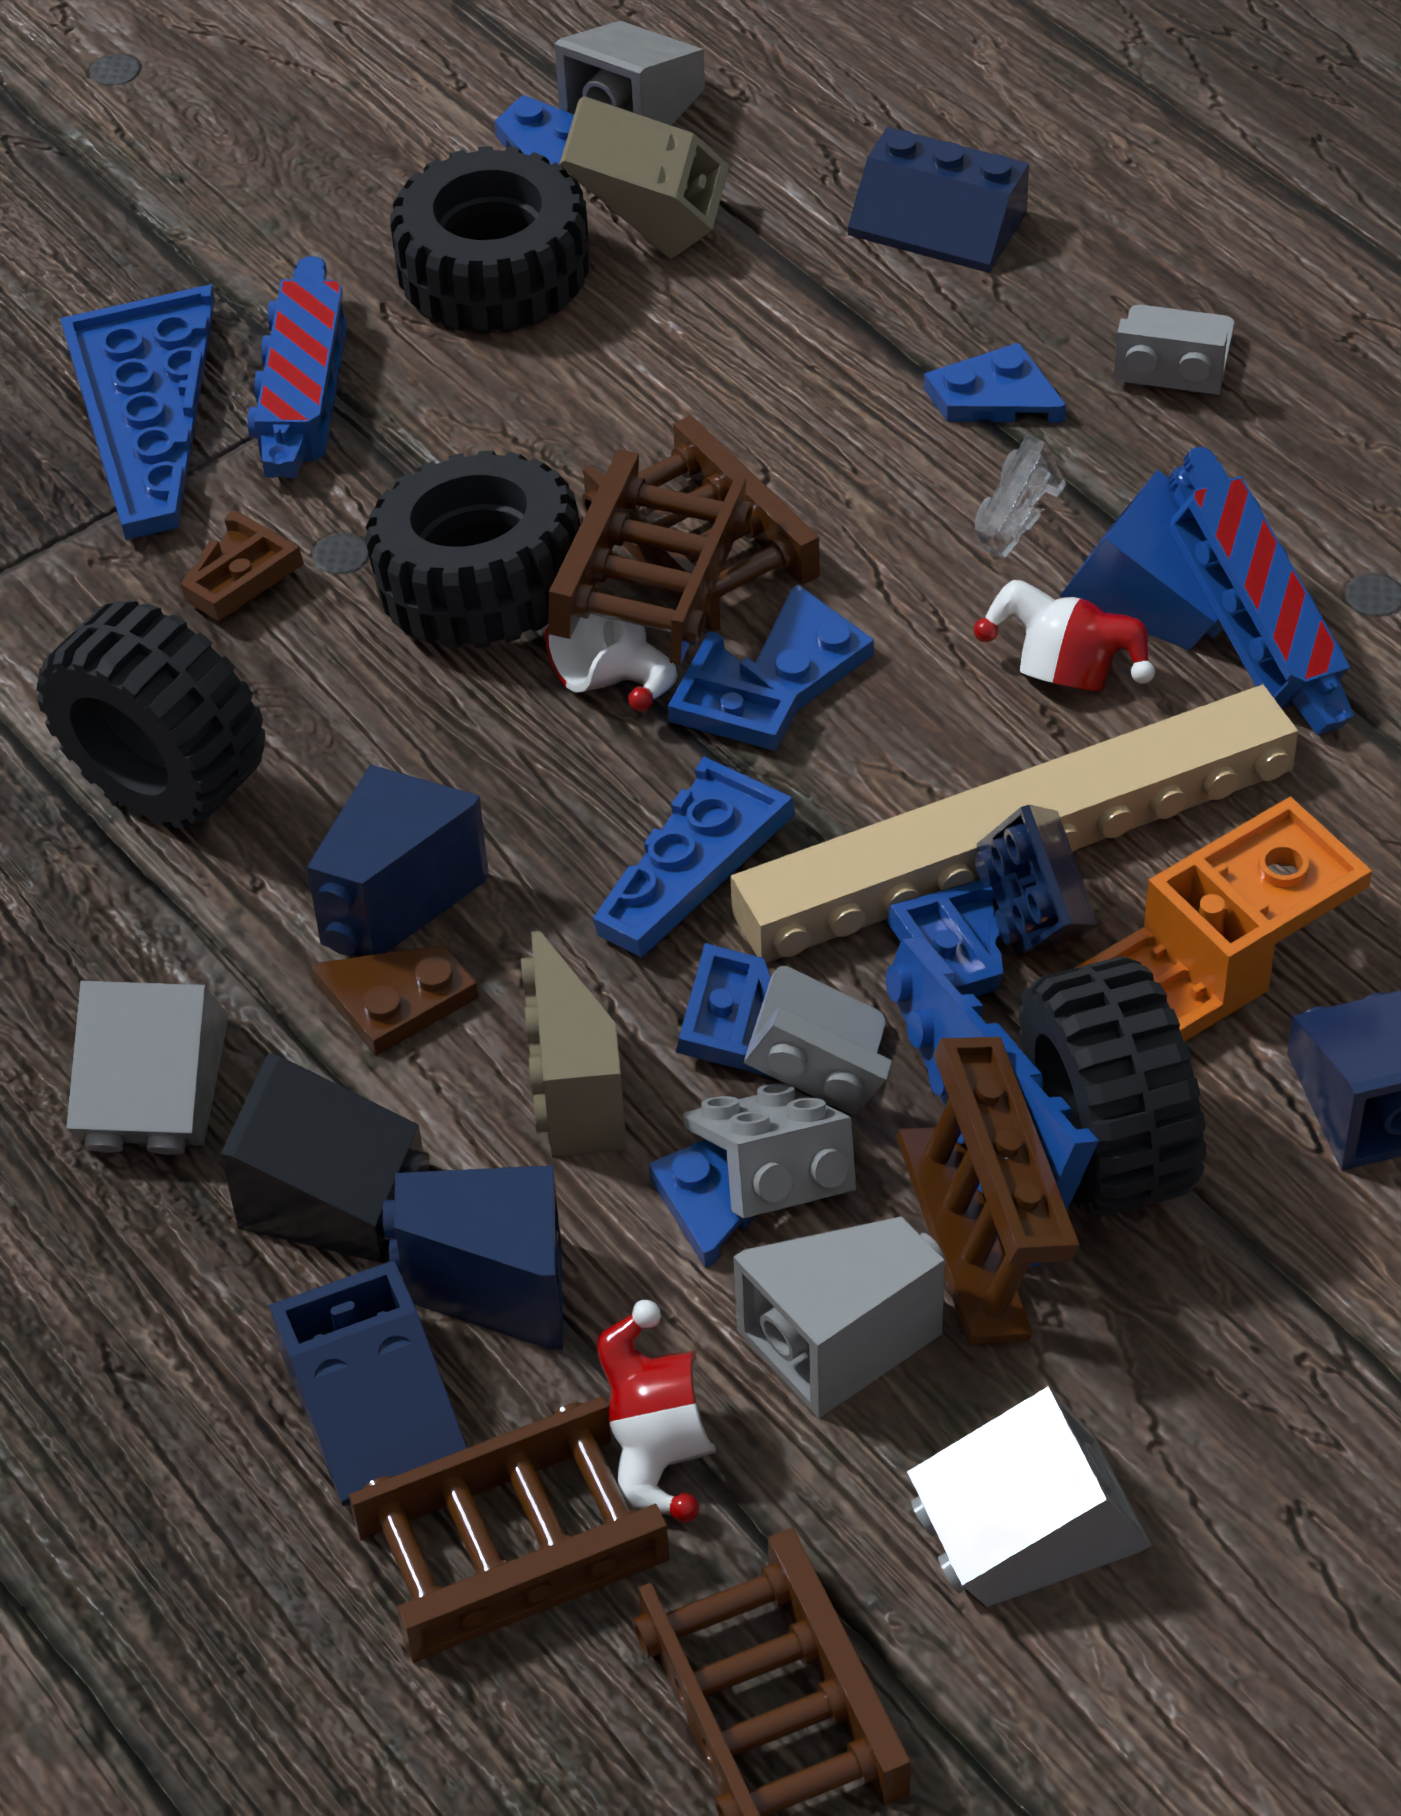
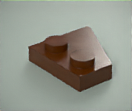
[180,510,304,621]
[311,945,478,1056]

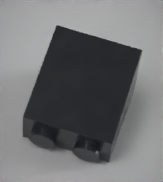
[221,1053,430,1263]

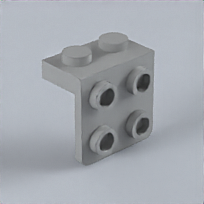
[1114,305,1234,395]
[743,966,892,1116]
[683,1083,856,1218]

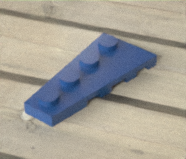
[593,757,796,958]

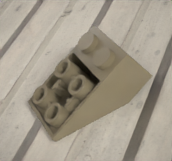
[559,96,729,260]
[521,931,627,1157]

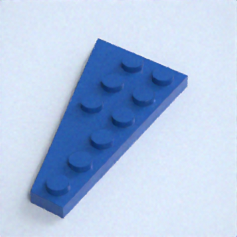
[60,284,215,540]
[886,937,1099,1267]

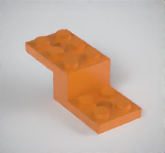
[1075,796,1372,1042]

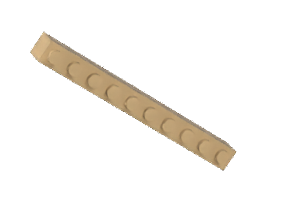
[731,684,1298,963]

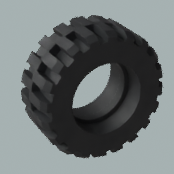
[390,146,590,333]
[365,451,581,649]
[36,601,265,828]
[1019,956,1207,1217]

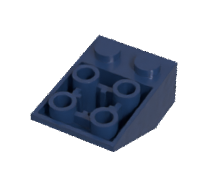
[975,804,1099,957]
[269,1260,467,1507]

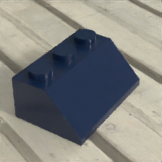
[848,127,1029,273]

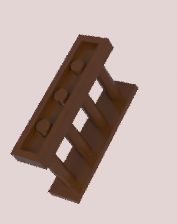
[582,415,820,632]
[548,449,753,665]
[896,1037,1080,1345]
[348,1396,670,1663]
[632,1527,911,1816]

